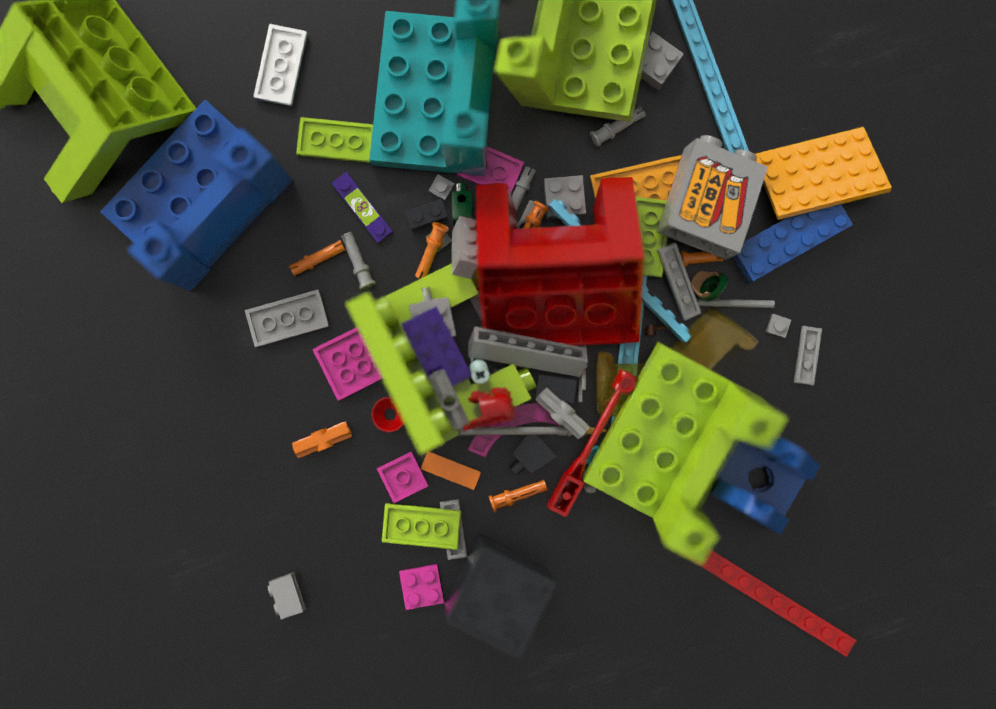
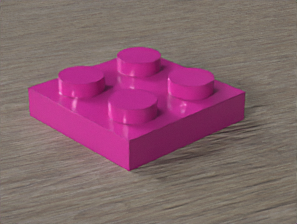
[377,451,429,503]
[399,564,444,610]

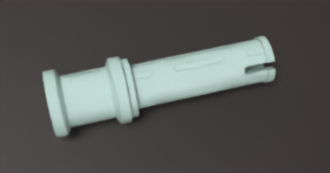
[470,357,489,383]

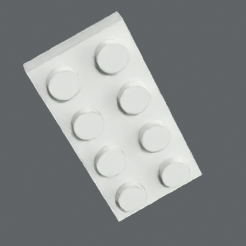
[254,24,307,106]

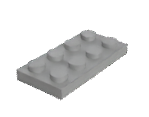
[245,289,330,348]

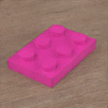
[457,147,524,193]

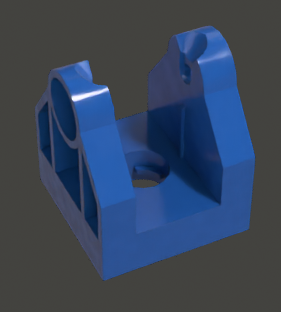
[710,437,820,535]

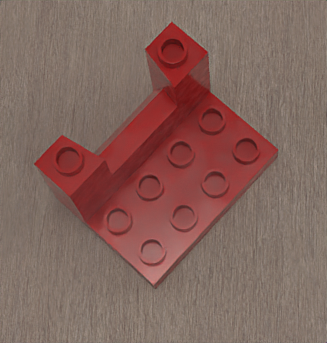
[476,177,644,345]

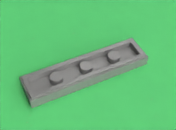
[657,242,701,321]

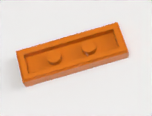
[421,451,481,490]

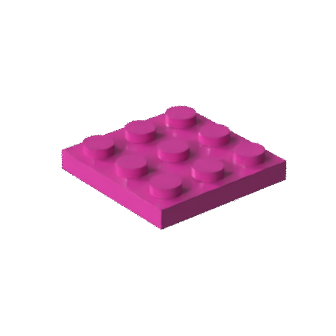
[312,327,383,401]

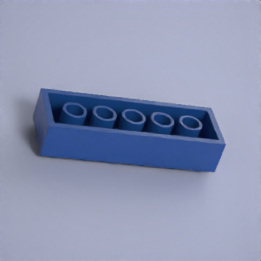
[733,204,853,284]

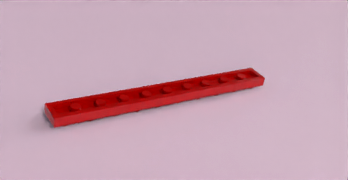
[683,550,856,657]

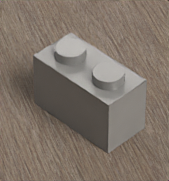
[268,572,306,619]

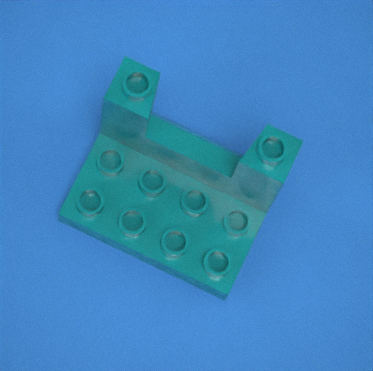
[369,0,500,176]

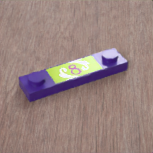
[331,172,393,244]

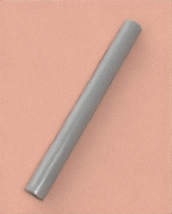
[697,299,775,308]

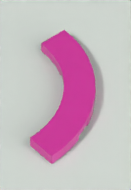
[468,403,561,457]

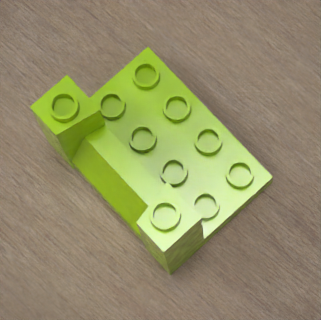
[0,0,196,203]
[495,0,657,122]
[346,263,537,454]
[583,341,787,565]

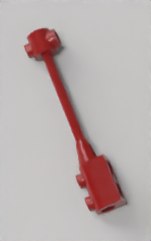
[547,369,638,517]

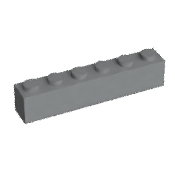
[468,327,588,377]

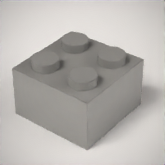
[641,32,684,90]
[543,175,586,220]

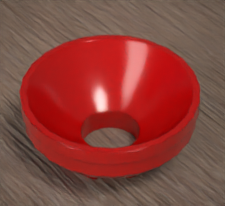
[372,397,405,432]

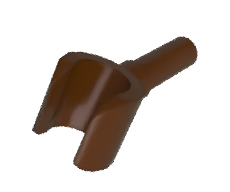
[645,325,668,336]

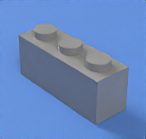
[452,216,477,279]

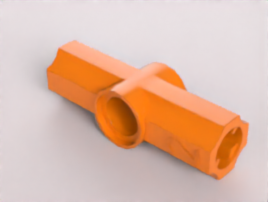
[292,421,352,458]

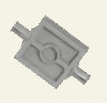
[409,287,456,337]

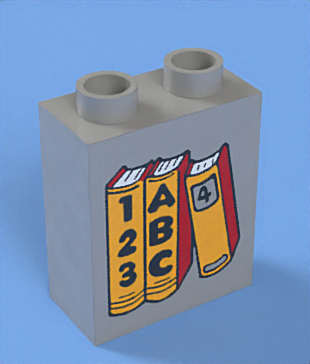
[656,135,768,260]

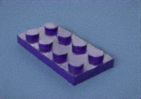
[401,306,471,386]

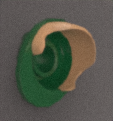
[691,271,728,302]

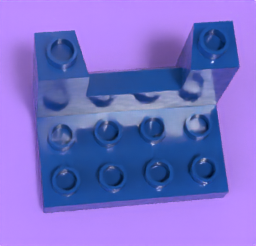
[100,100,293,292]

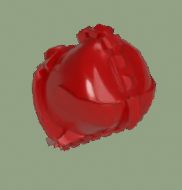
[463,387,515,431]

